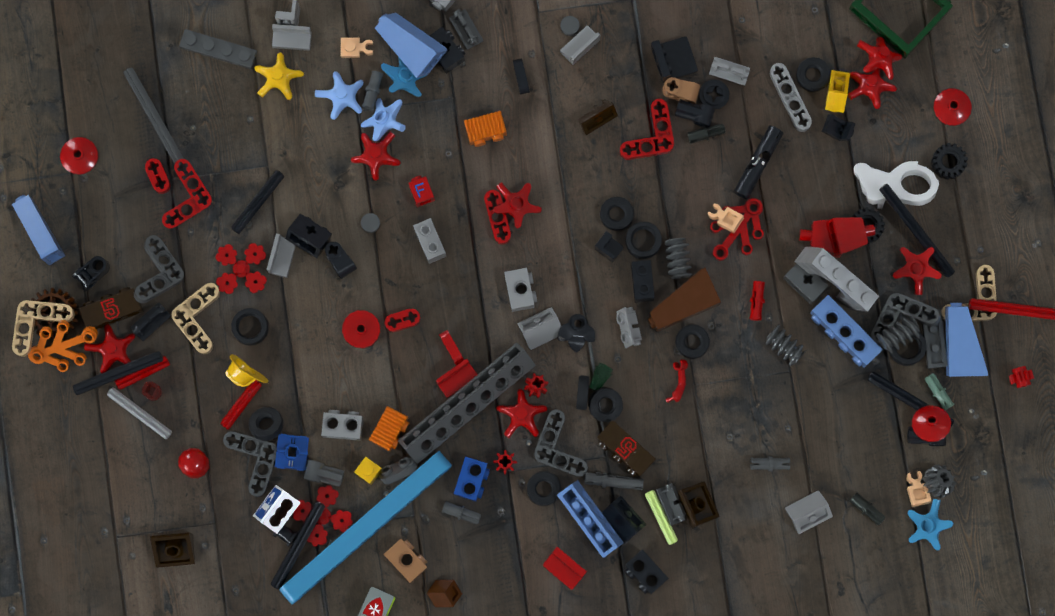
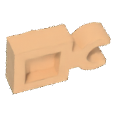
[341,38,373,58]
[708,204,744,233]
[906,471,932,507]

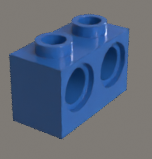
[454,457,490,502]

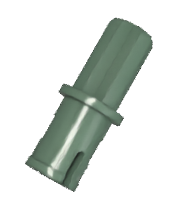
[925,373,955,410]

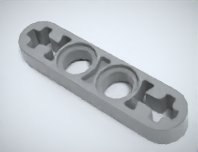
[769,63,812,132]

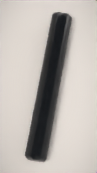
[231,170,284,234]

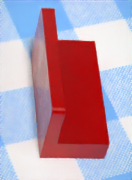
[436,359,478,399]
[543,547,587,590]

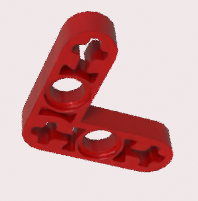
[620,99,674,160]
[162,159,212,228]

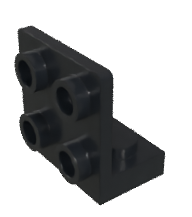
[651,36,698,83]

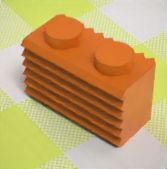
[464,111,507,147]
[369,406,410,452]

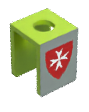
[358,587,395,616]

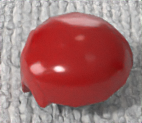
[178,448,209,479]

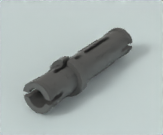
[584,472,644,491]

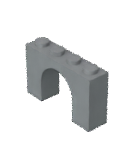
[794,247,879,312]

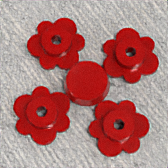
[216,243,267,294]
[293,485,353,547]

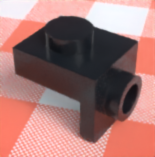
[821,114,855,141]

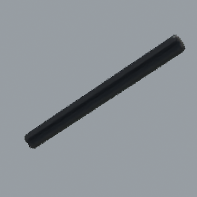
[879,184,955,277]

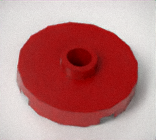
[342,310,380,349]

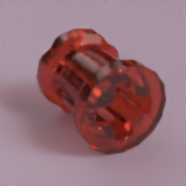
[142,381,162,401]

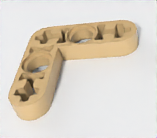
[941,265,997,322]
[171,283,220,354]
[12,300,75,357]

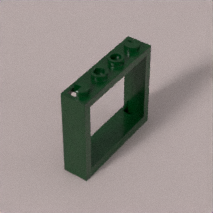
[849,0,953,59]

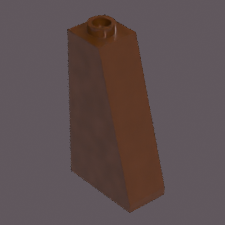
[648,268,721,332]

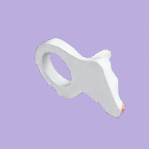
[854,161,939,209]

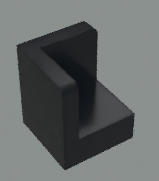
[595,231,624,263]

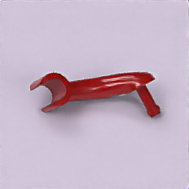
[666,359,688,403]

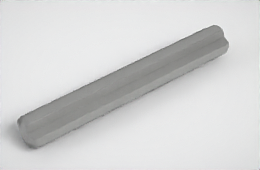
[107,387,172,439]

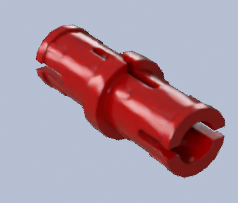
[749,281,765,321]

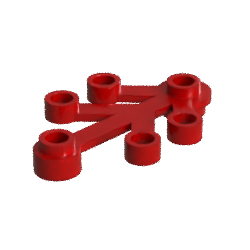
[710,198,764,261]

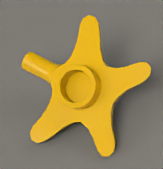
[255,52,304,100]

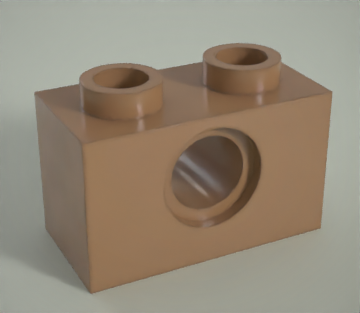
[384,539,428,584]

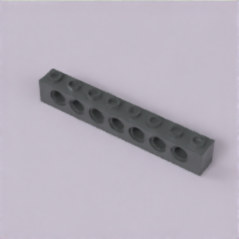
[398,342,536,464]

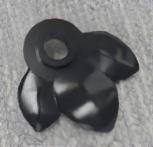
[558,314,595,352]

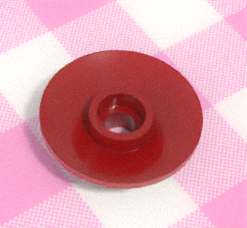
[934,88,972,126]
[60,137,98,175]
[912,405,951,442]

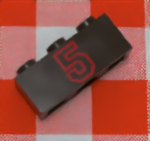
[79,287,144,330]
[597,420,656,478]

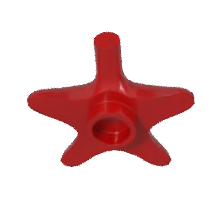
[857,36,902,80]
[847,68,897,109]
[351,131,401,181]
[493,182,542,229]
[893,247,942,295]
[84,324,135,374]
[496,389,547,438]

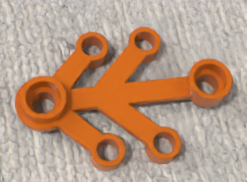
[28,320,98,372]

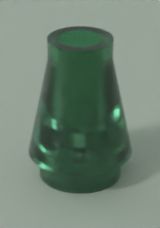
[589,362,613,391]

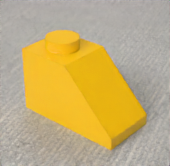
[825,70,850,113]

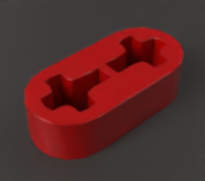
[145,158,171,194]
[385,308,420,332]
[439,330,464,366]

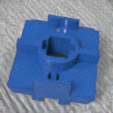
[275,434,309,471]

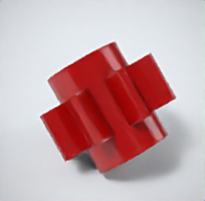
[1009,366,1034,388]
[524,373,549,398]
[493,450,517,475]

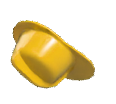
[225,354,268,387]

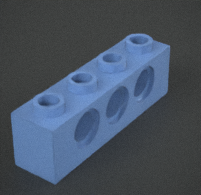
[810,295,883,368]
[557,480,624,558]

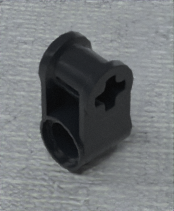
[325,242,357,279]
[72,256,110,291]

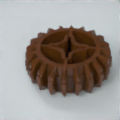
[26,288,79,340]

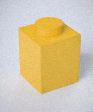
[354,457,382,485]

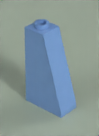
[375,12,447,78]
[12,195,65,265]
[945,303,988,377]

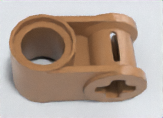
[662,77,700,104]

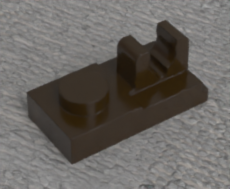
[578,99,618,135]

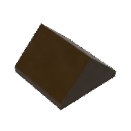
[677,481,720,529]
[150,532,195,568]

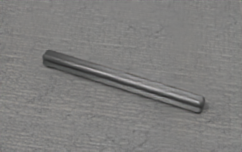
[123,68,184,166]

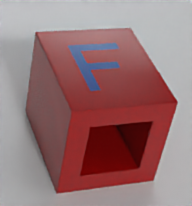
[408,176,435,208]

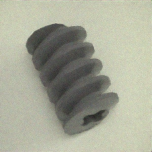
[665,238,693,279]
[876,315,920,354]
[766,324,808,366]

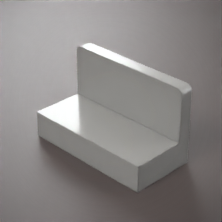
[275,0,300,26]
[272,24,312,51]
[560,25,601,65]
[267,233,296,278]
[517,307,561,350]
[785,491,833,534]

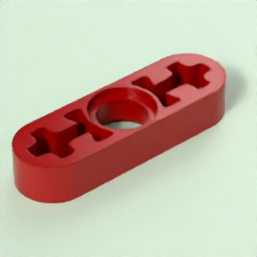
[484,190,511,245]

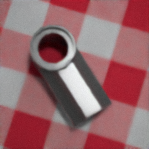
[303,460,345,487]

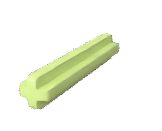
[645,490,678,545]

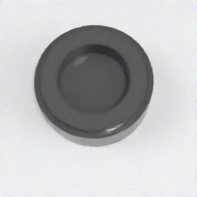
[561,16,579,36]
[361,213,380,233]

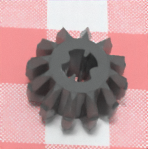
[922,464,956,498]

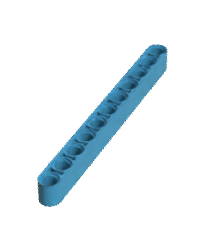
[279,451,452,605]

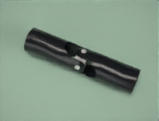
[733,125,784,199]

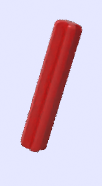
[115,356,170,390]
[220,380,262,429]

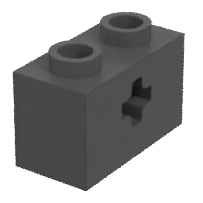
[783,264,828,305]

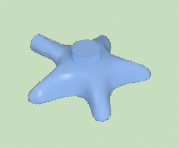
[315,71,364,120]
[361,98,406,141]

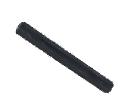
[73,351,163,395]
[868,372,954,427]
[271,501,325,589]

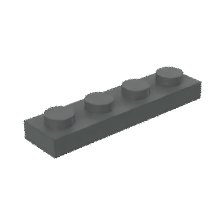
[179,29,257,70]

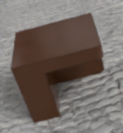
[427,579,462,607]

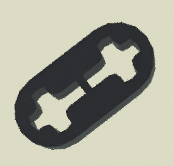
[513,58,530,95]

